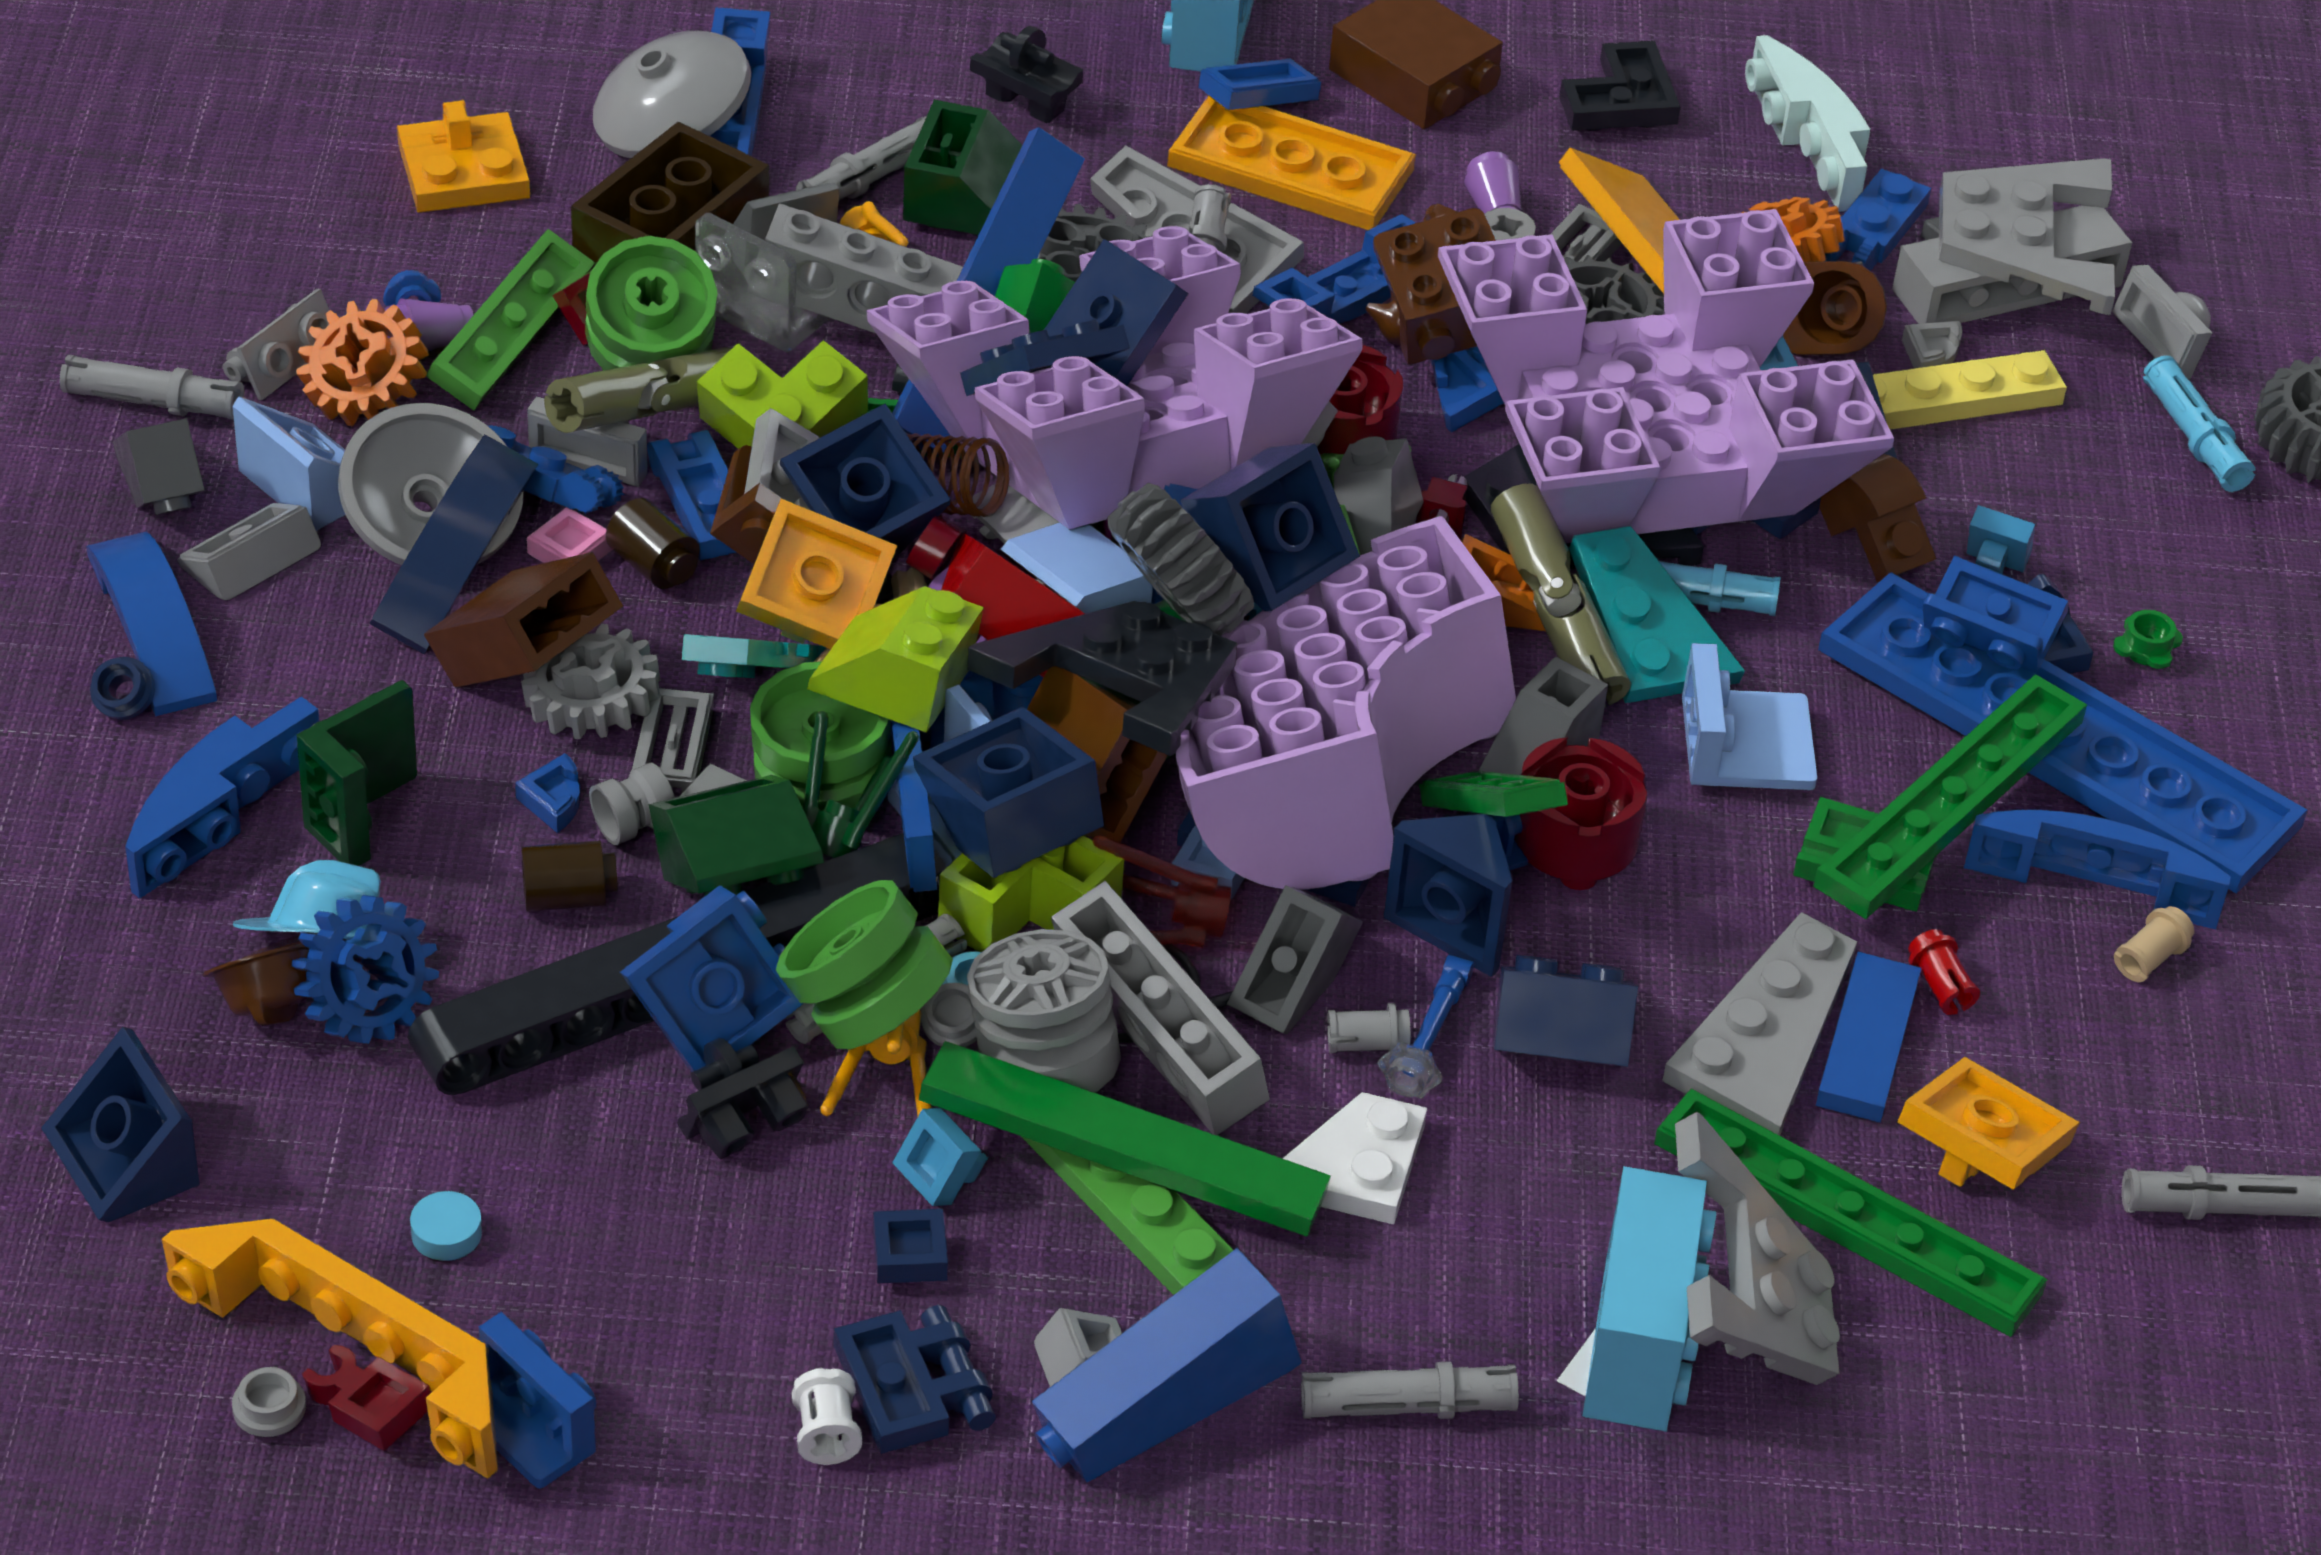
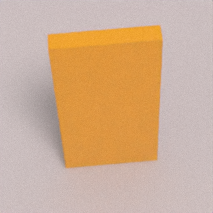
[1167,96,1416,230]
[1558,147,1680,293]

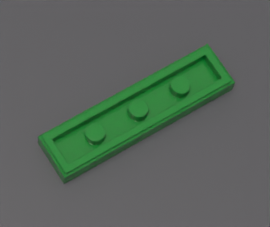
[1419,771,1568,817]

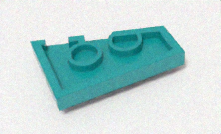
[1569,526,1745,703]

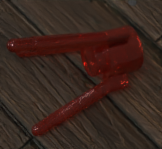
[1092,835,1231,948]

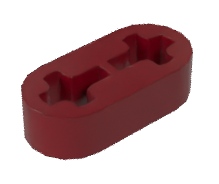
[906,514,967,580]

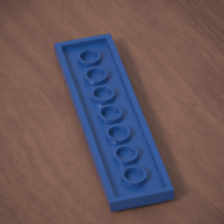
[1818,572,2308,894]

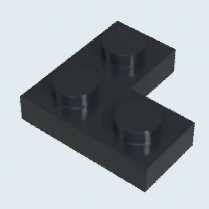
[1559,40,1680,131]

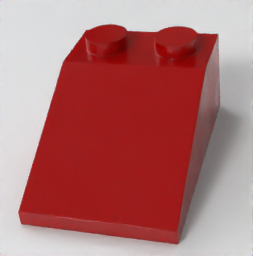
[941,533,1085,677]

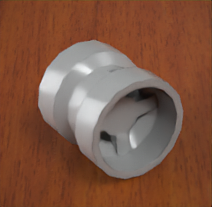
[589,762,675,845]

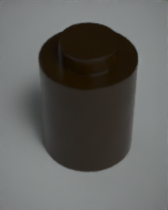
[606,498,700,589]
[521,840,618,912]

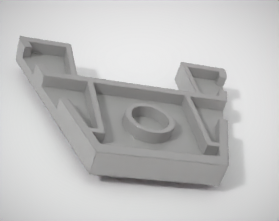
[1939,158,2115,315]
[1675,1112,1840,1385]

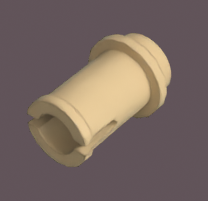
[2114,906,2194,982]

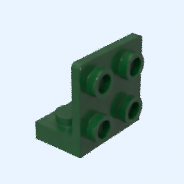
[296,680,417,866]

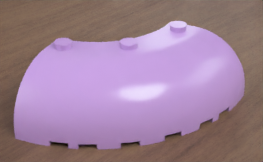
[1176,516,1516,890]

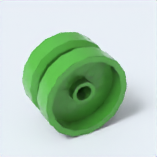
[585,236,718,370]
[750,661,892,810]
[776,880,953,1050]

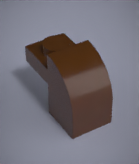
[1819,454,1937,583]

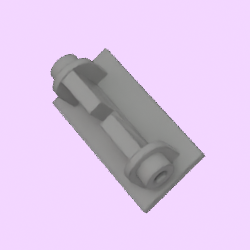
[223,289,330,400]

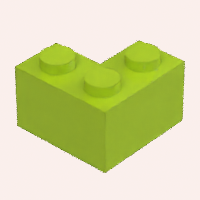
[697,340,868,449]
[938,835,1124,952]

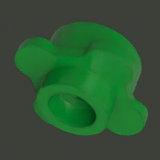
[2113,610,2183,669]

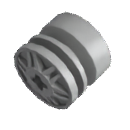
[967,929,1121,1093]

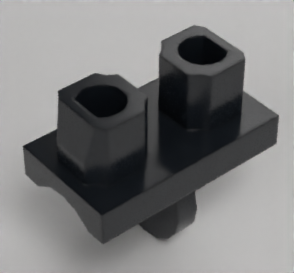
[970,26,1083,123]
[677,1038,809,1159]

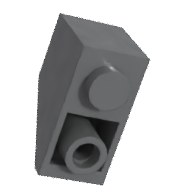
[1479,657,1608,775]

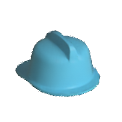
[233,860,381,939]

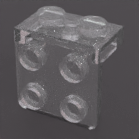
[695,213,830,353]

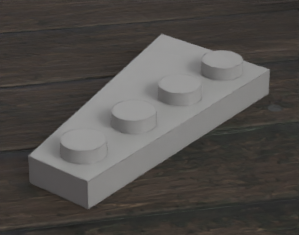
[1090,146,1304,314]
[1662,912,1857,1136]

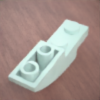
[1745,35,1870,212]

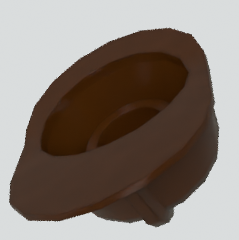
[1783,261,1887,354]
[203,932,318,1026]

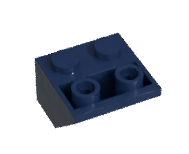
[1493,955,1638,1067]

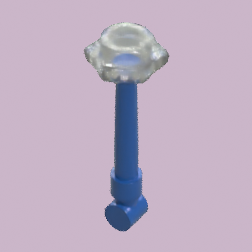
[1377,954,1474,1099]

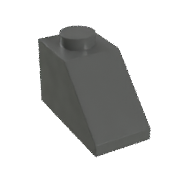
[113,418,204,515]
[1334,437,1424,555]
[1227,885,1363,1034]

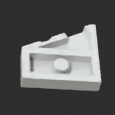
[1282,1092,1427,1225]

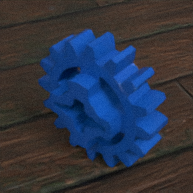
[291,895,439,1044]

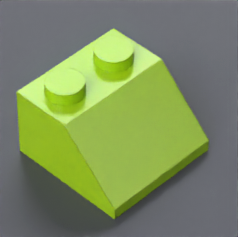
[807,586,984,733]

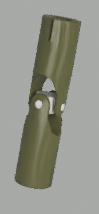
[544,347,732,433]
[1491,484,1631,708]

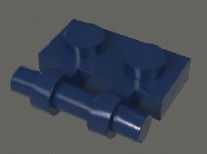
[833,1305,996,1454]

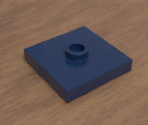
[1044,239,1189,386]

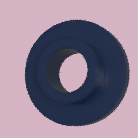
[90,657,155,720]

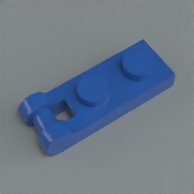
[647,430,736,561]

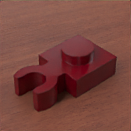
[302,1345,431,1451]

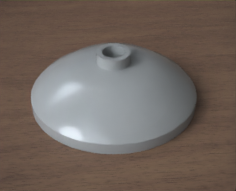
[593,31,751,158]
[338,403,523,565]

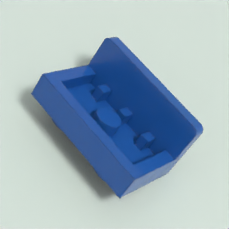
[1923,556,2068,673]
[478,1312,597,1488]

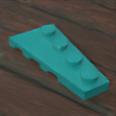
[682,634,826,678]

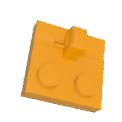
[397,100,530,213]
[736,499,897,649]
[1897,1057,2080,1190]

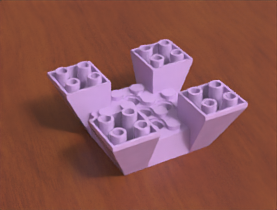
[1438,209,1894,543]
[866,226,1362,530]

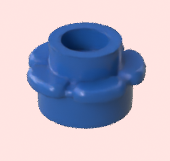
[383,270,441,306]

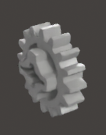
[521,624,661,739]

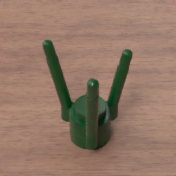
[802,711,919,858]

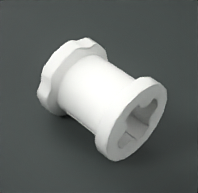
[791,1368,862,1465]

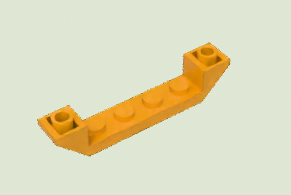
[162,1219,498,1479]

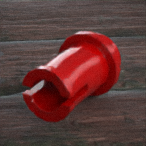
[1908,929,1981,1015]

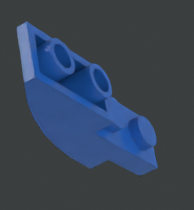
[125,696,319,899]

